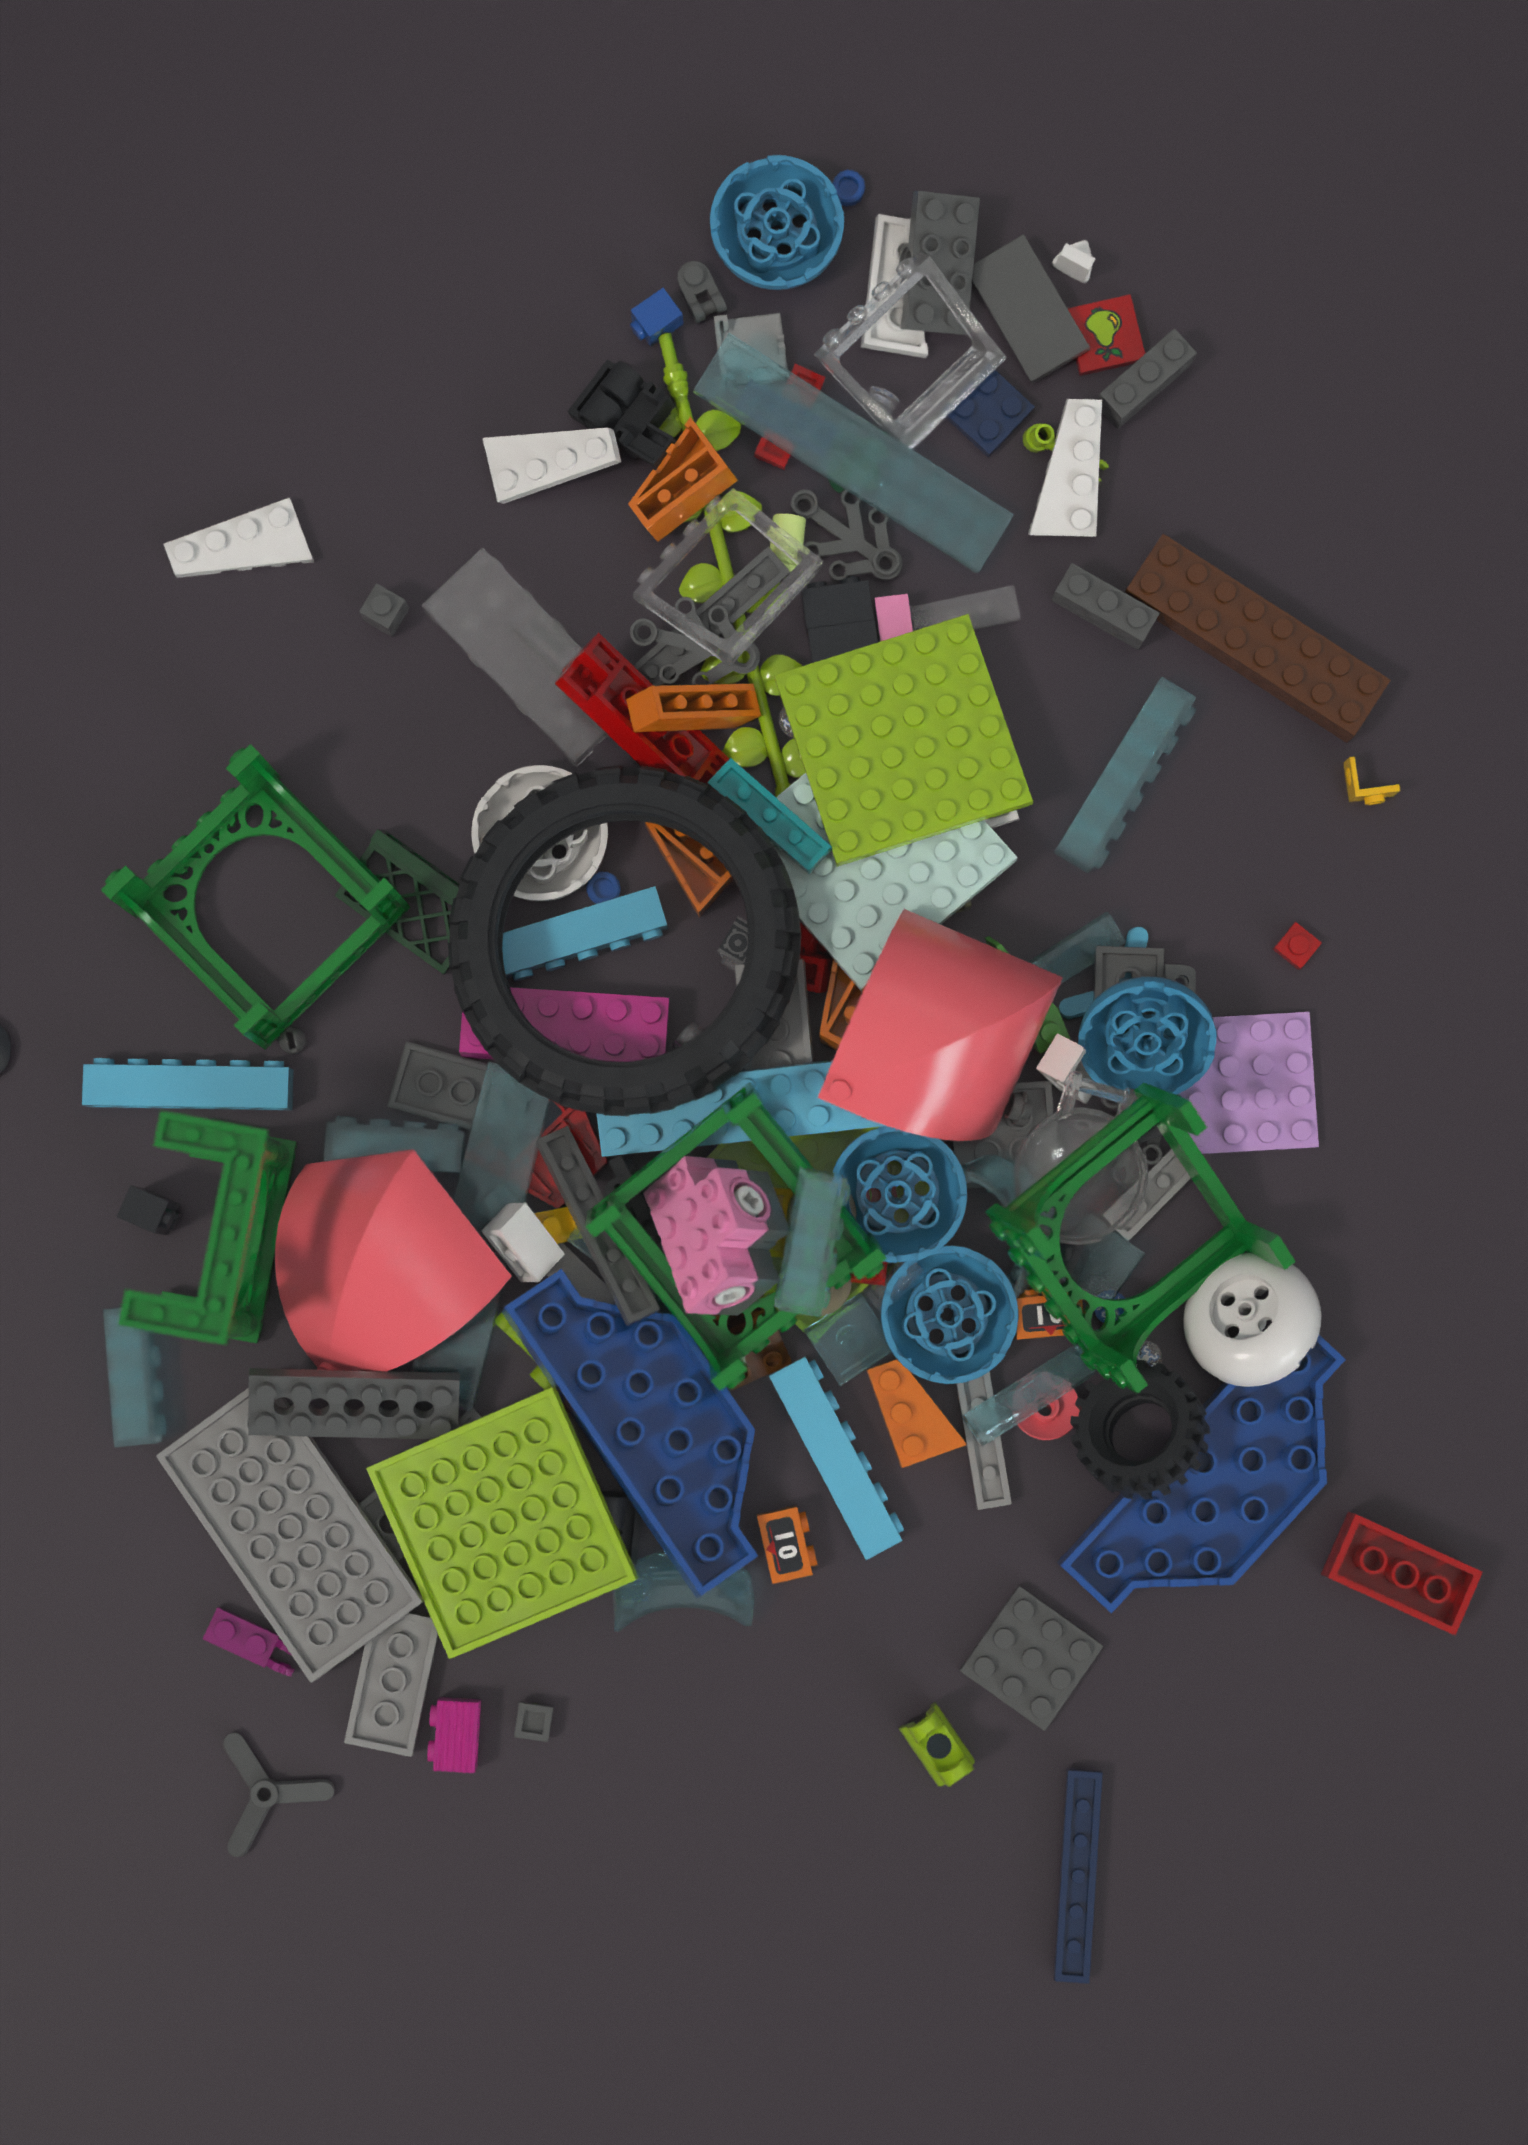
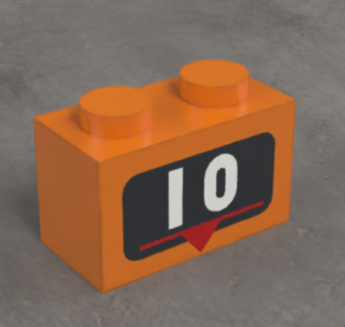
[1014,1290,1083,1340]
[757,1505,818,1584]

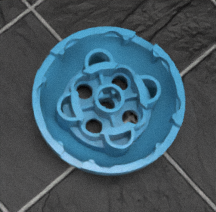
[710,155,844,290]
[1078,976,1217,1099]
[829,1126,967,1263]
[881,1246,1018,1384]

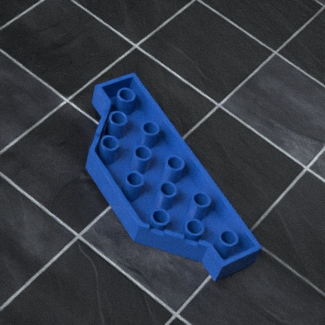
[502,1269,758,1598]
[1057,1335,1346,1614]

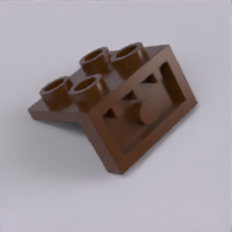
[712,1296,792,1390]

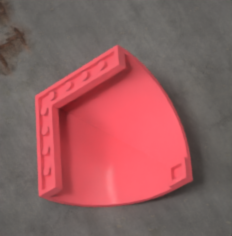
[818,909,1063,1141]
[275,1149,512,1372]

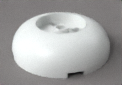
[472,765,608,901]
[1183,1253,1321,1387]

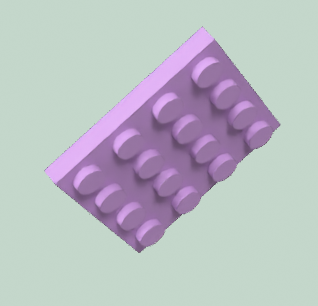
[1177,1012,1319,1154]

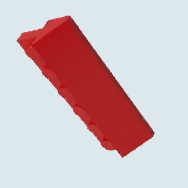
[555,632,729,785]

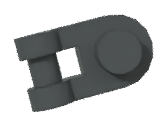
[677,261,727,324]

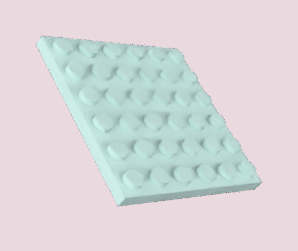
[772,773,1018,991]

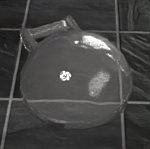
[1012,1070,1149,1245]

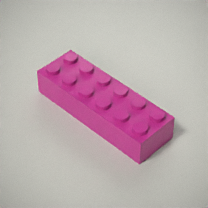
[459,987,670,1062]

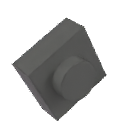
[514,1701,554,1742]

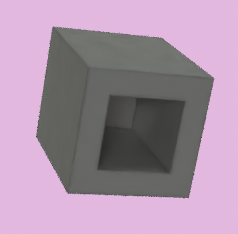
[359,583,410,637]

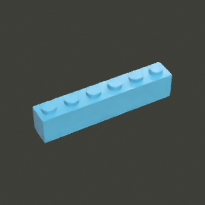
[502,886,668,981]
[82,1058,293,1110]
[769,1356,904,1560]

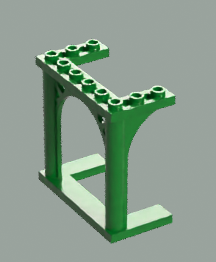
[101,744,411,1050]
[585,1082,887,1391]
[985,1082,1296,1394]
[118,1110,298,1345]

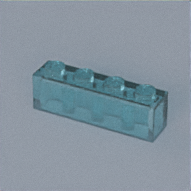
[324,1116,466,1174]
[774,1167,850,1317]
[103,1308,166,1447]

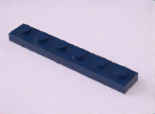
[1053,1768,1103,1984]

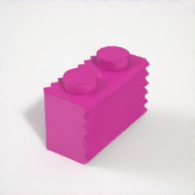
[427,1697,481,1773]

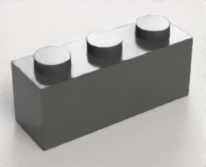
[1098,328,1197,429]
[1051,563,1160,650]

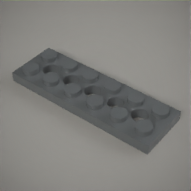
[249,1368,460,1439]

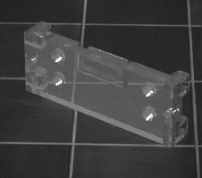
[422,547,608,767]

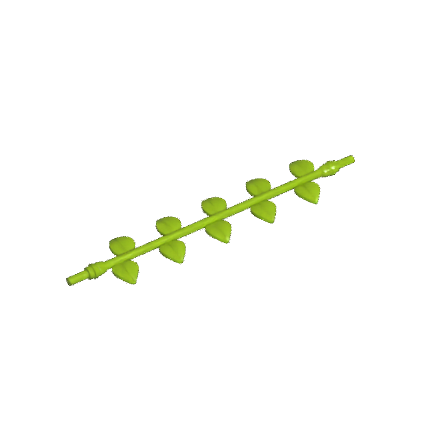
[658,333,806,797]

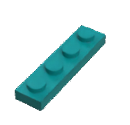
[707,758,832,874]

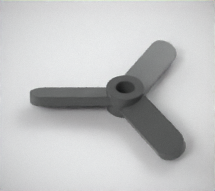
[223,1733,335,1857]

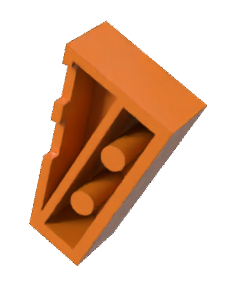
[628,417,738,542]
[819,960,864,1051]

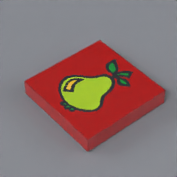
[1068,294,1145,376]

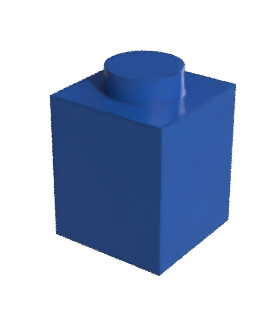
[629,288,683,347]

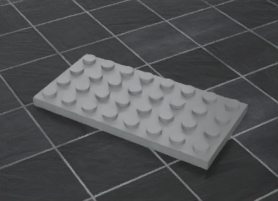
[156,1388,424,1683]

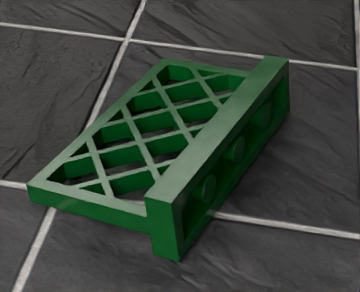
[334,829,460,974]

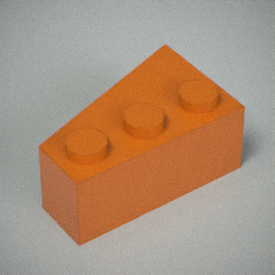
[645,822,733,918]
[866,1359,967,1468]

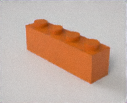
[626,683,761,732]

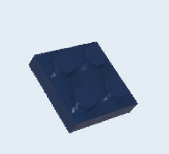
[940,362,1035,458]

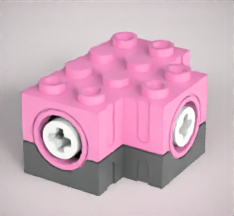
[644,1156,790,1315]

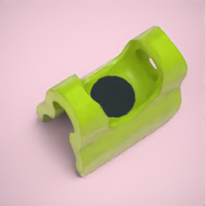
[898,1702,975,1787]

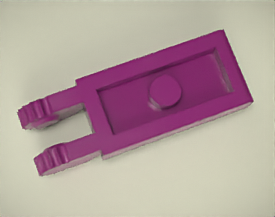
[203,1607,295,1677]

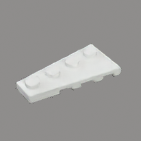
[861,214,928,358]
[1028,399,1102,537]
[482,428,621,504]
[164,497,314,578]

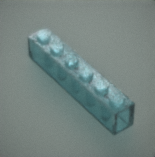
[1054,677,1197,873]

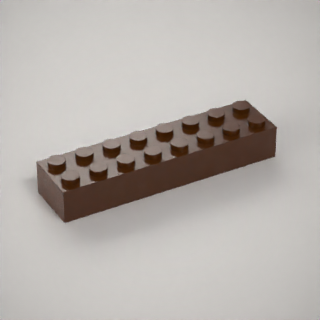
[1125,534,1391,743]

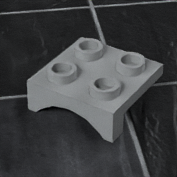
[714,313,788,388]

